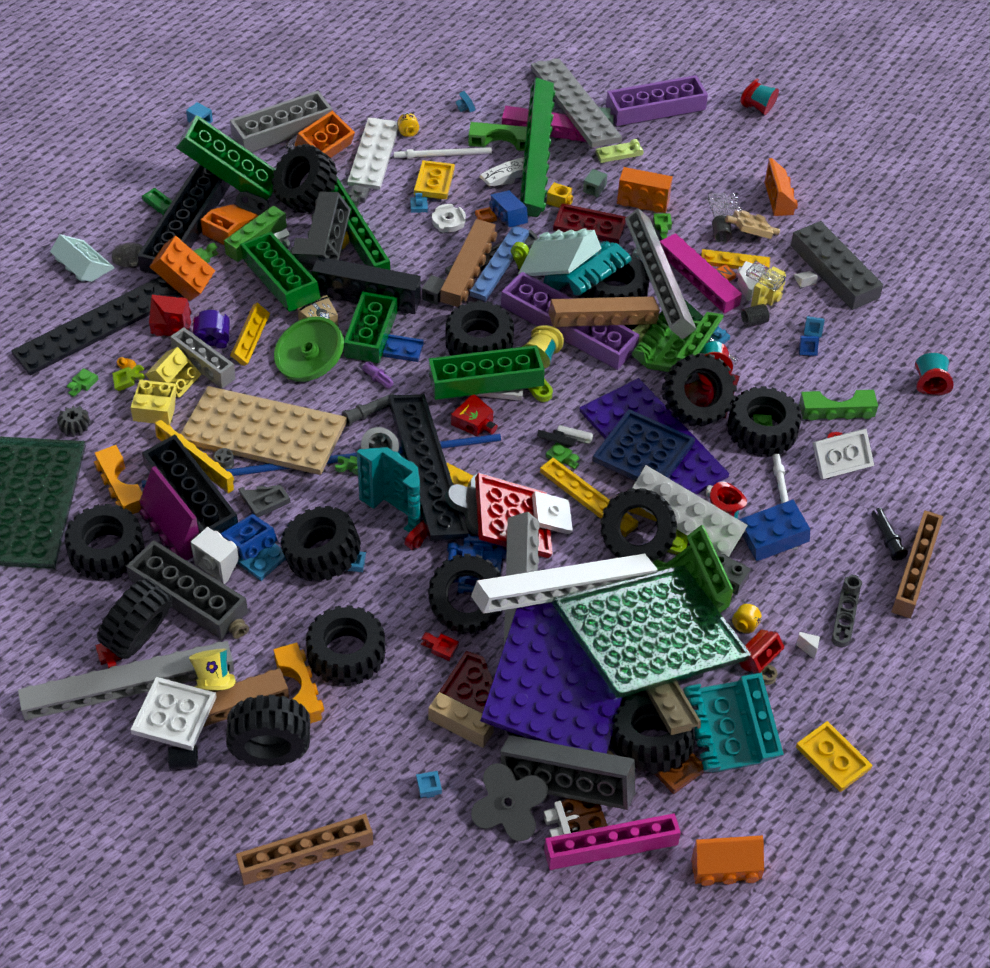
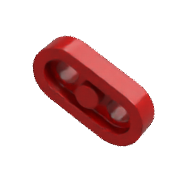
[404,521,428,550]

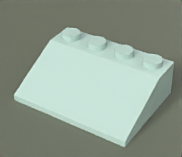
[518,229,602,276]

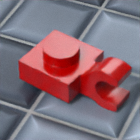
[421,632,459,662]
[95,643,121,668]

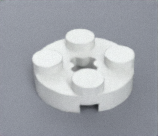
[432,204,466,233]

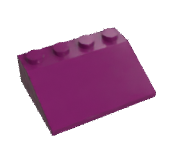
[139,466,199,561]

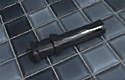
[871,508,908,561]

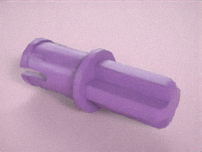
[362,361,394,389]

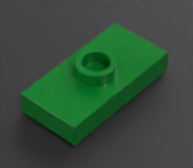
[142,188,172,215]

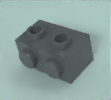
[716,551,751,595]

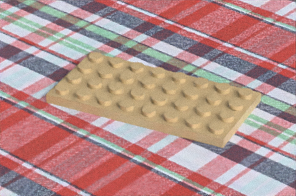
[181,386,347,475]

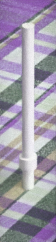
[394,147,492,159]
[772,454,798,549]

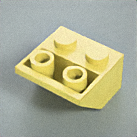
[145,347,201,398]
[130,380,177,425]

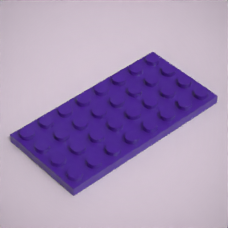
[579,378,730,494]

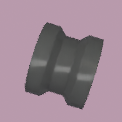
[214,448,234,470]

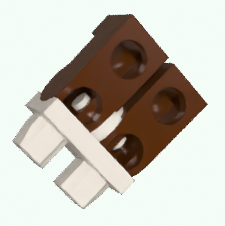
[544,799,608,837]

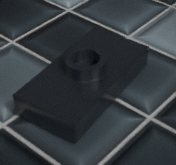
[537,430,577,446]

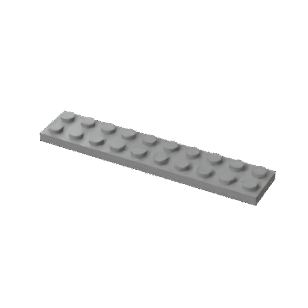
[531,59,622,148]

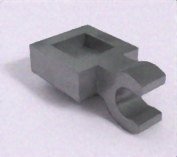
[349,185,370,208]

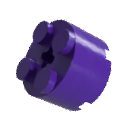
[193,310,230,349]

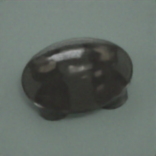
[112,242,143,269]

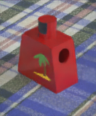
[451,395,498,436]

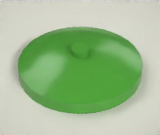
[274,317,344,382]

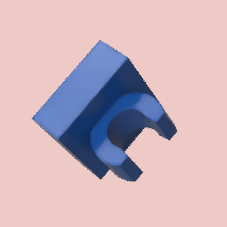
[799,336,819,356]

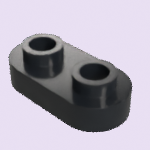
[236,191,270,215]

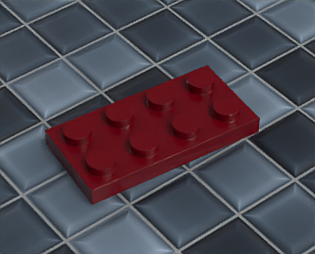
[553,203,626,244]

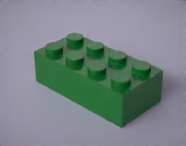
[344,292,397,363]

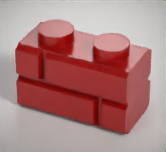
[736,630,784,673]

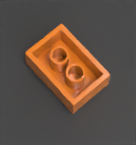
[294,110,355,158]
[617,167,673,213]
[149,235,216,301]

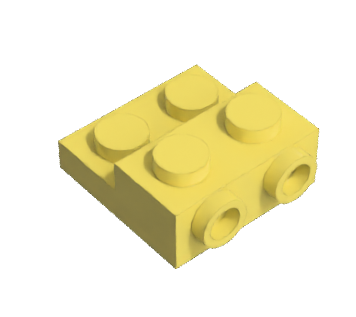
[751,266,786,307]

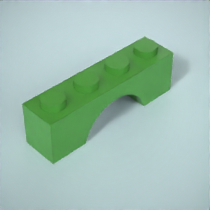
[468,122,527,151]
[224,205,287,262]
[799,390,878,421]

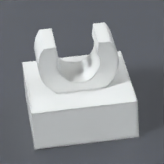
[274,229,290,247]

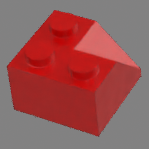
[149,295,191,336]

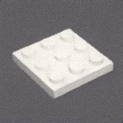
[130,677,217,750]

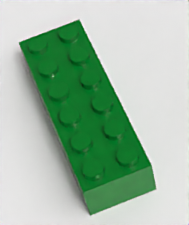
[176,115,276,205]
[240,232,321,312]
[429,345,545,400]

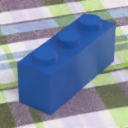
[489,190,528,227]

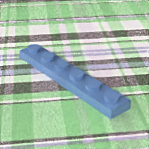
[470,226,529,302]

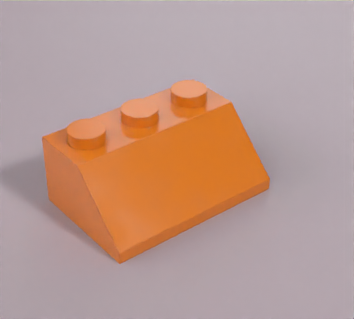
[764,158,798,216]
[691,835,764,886]

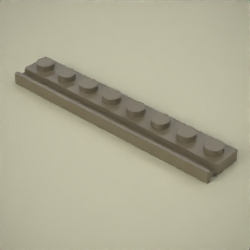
[631,624,701,735]

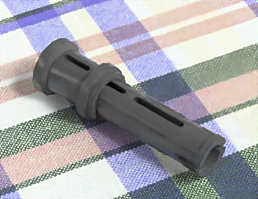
[342,393,394,426]

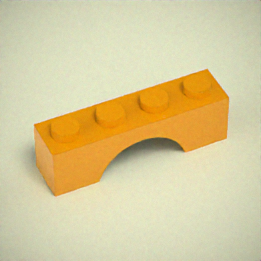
[93,445,142,514]
[273,642,324,723]

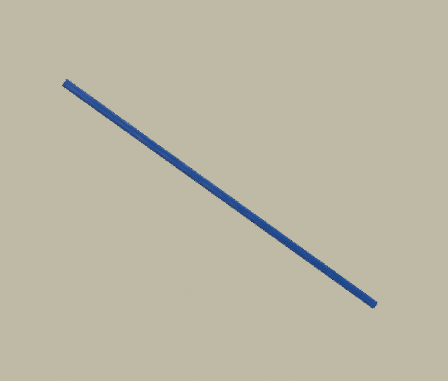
[142,434,501,488]

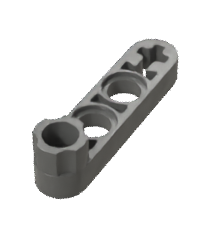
[832,574,862,648]

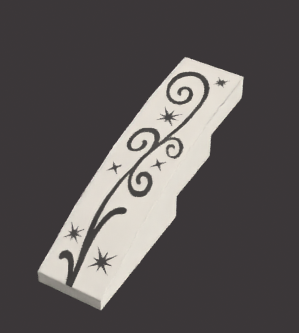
[480,157,524,186]

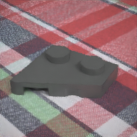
[238,485,291,518]

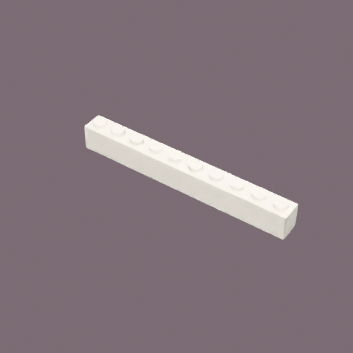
[471,554,658,614]

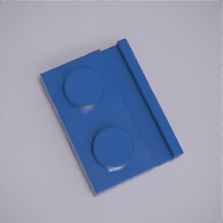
[383,334,424,362]

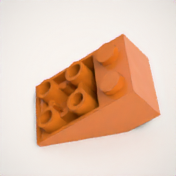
[200,204,258,245]

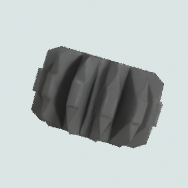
[57,405,90,437]

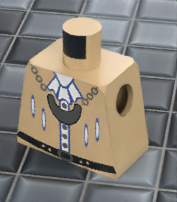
[298,295,338,326]

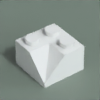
[191,527,239,584]

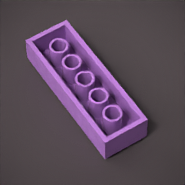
[606,75,708,126]

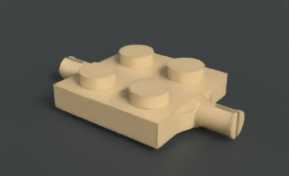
[725,210,780,239]

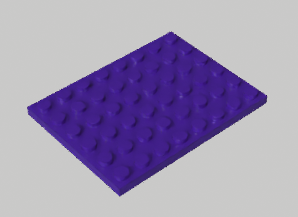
[480,597,643,754]

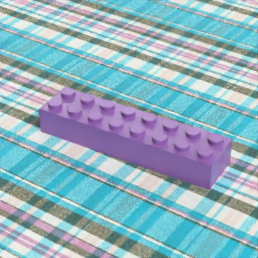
[501,272,639,370]

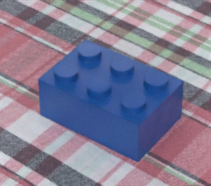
[739,499,810,561]

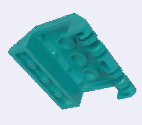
[543,241,631,295]
[357,447,420,533]
[683,673,784,772]

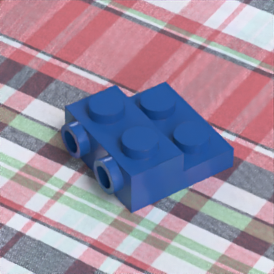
[220,514,278,560]

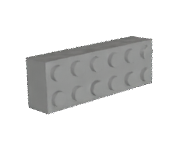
[230,91,332,152]

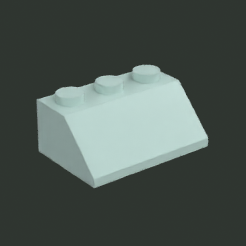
[50,234,115,282]

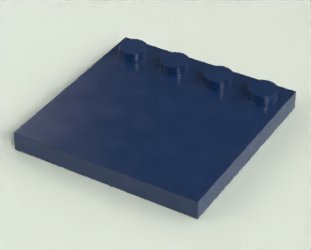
[592,409,695,481]

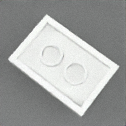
[812,429,874,479]

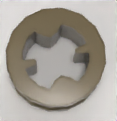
[228,619,249,639]
[760,665,778,685]

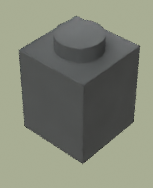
[422,275,445,305]

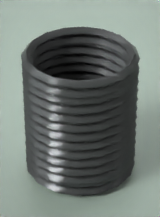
[712,215,732,242]
[741,304,770,327]

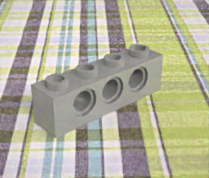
[170,327,235,388]

